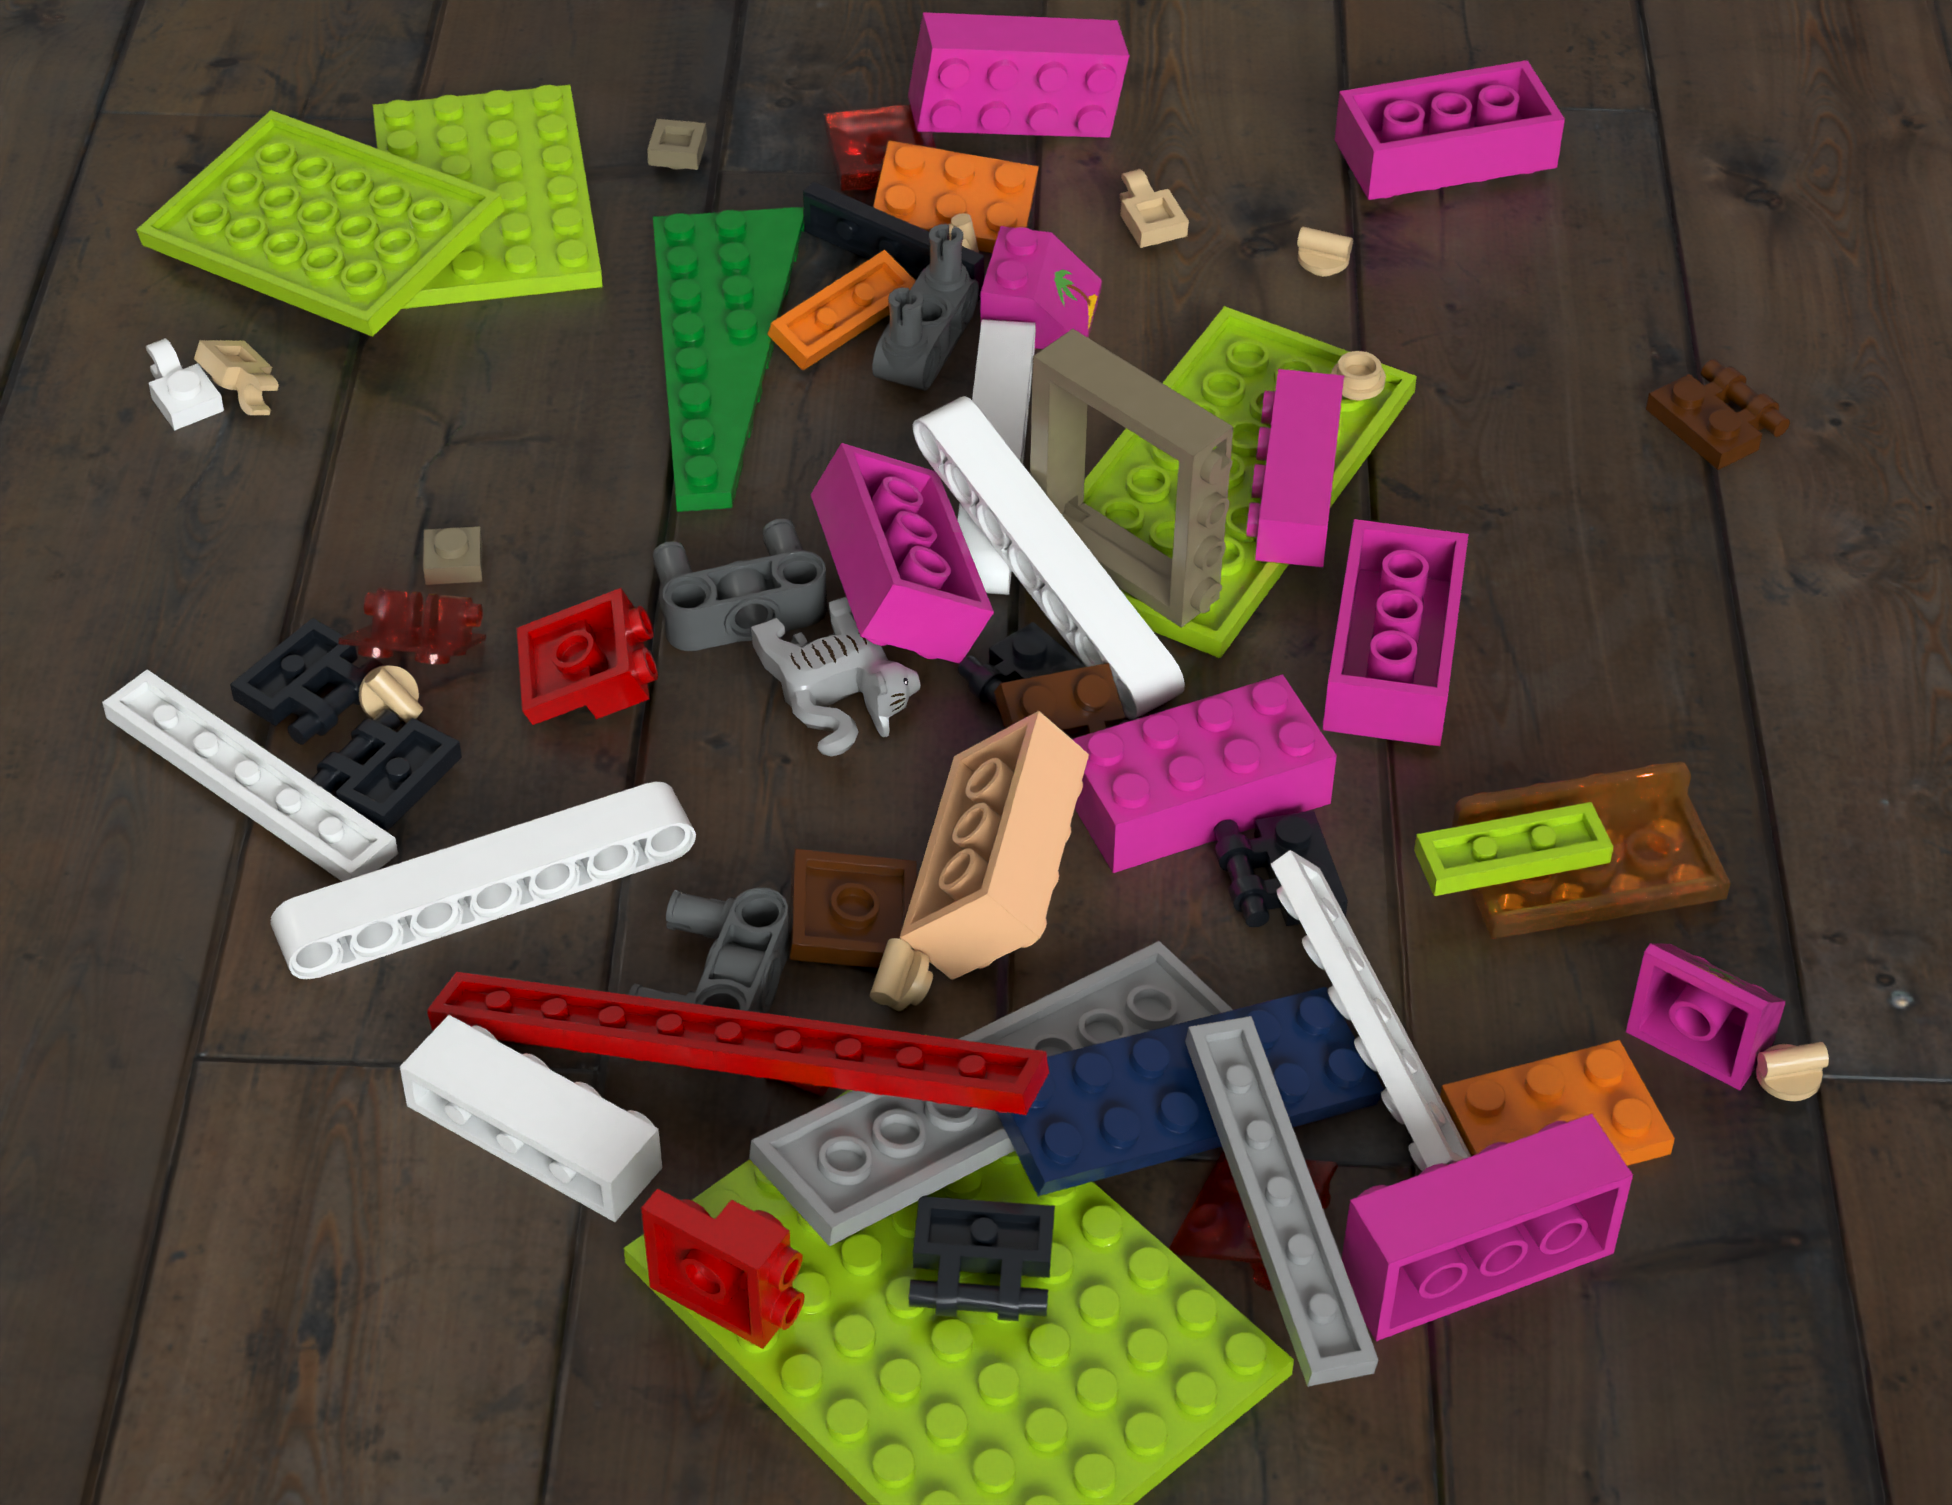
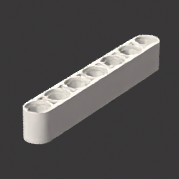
[957,319,1036,595]
[913,396,1185,720]
[271,782,696,979]

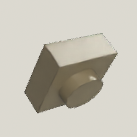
[647,119,707,170]
[423,526,482,585]

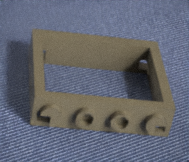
[1030,329,1233,628]

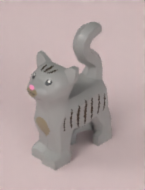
[751,597,920,757]

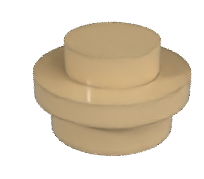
[1331,351,1386,401]

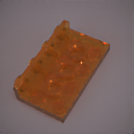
[1452,762,1731,939]

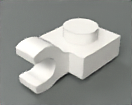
[146,338,224,431]

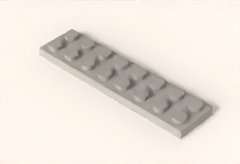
[749,941,1233,1246]

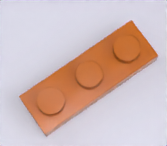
[767,250,916,371]

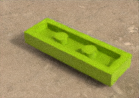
[1414,802,1614,896]

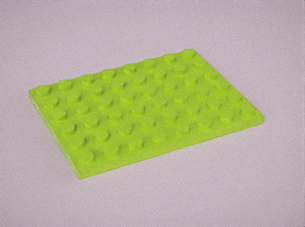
[624,1090,1294,1505]

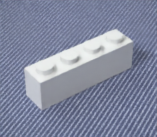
[400,1015,662,1222]

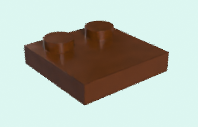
[789,849,917,968]

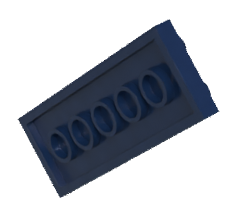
[996,987,1384,1196]

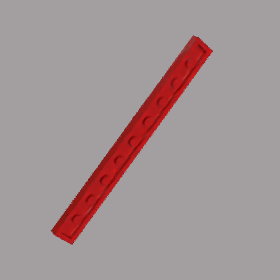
[427,972,1049,1115]

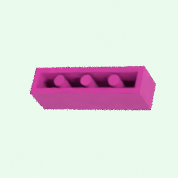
[1246,369,1344,567]

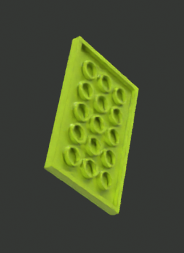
[373,85,603,309]
[136,110,505,337]

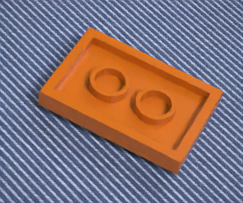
[873,141,1039,253]
[1440,1040,1675,1166]

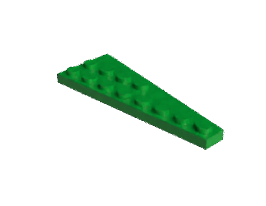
[653,207,804,512]

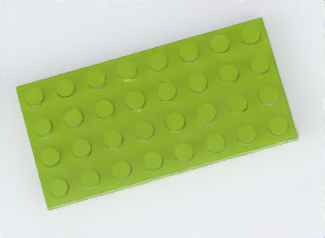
[1084,306,1417,658]

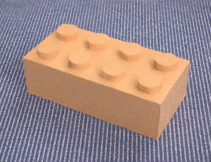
[900,711,1089,980]

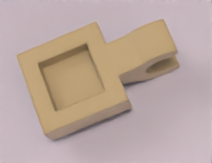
[1120,169,1189,248]
[194,340,279,415]

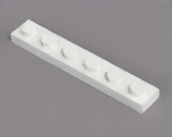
[102,670,398,881]
[1271,850,1471,1171]

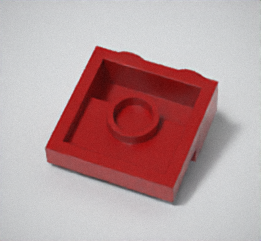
[517,588,658,725]
[641,1188,805,1349]

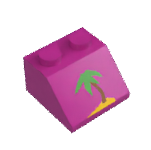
[980,226,1102,349]
[1626,943,1786,1091]

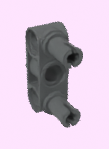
[872,224,979,391]
[653,518,827,651]
[628,887,790,1013]

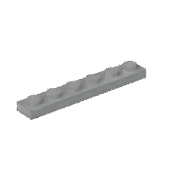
[1185,1016,1379,1387]

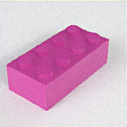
[908,12,1129,138]
[1334,60,1565,200]
[811,443,994,664]
[1322,519,1468,746]
[1072,674,1337,873]
[1341,1114,1633,1341]

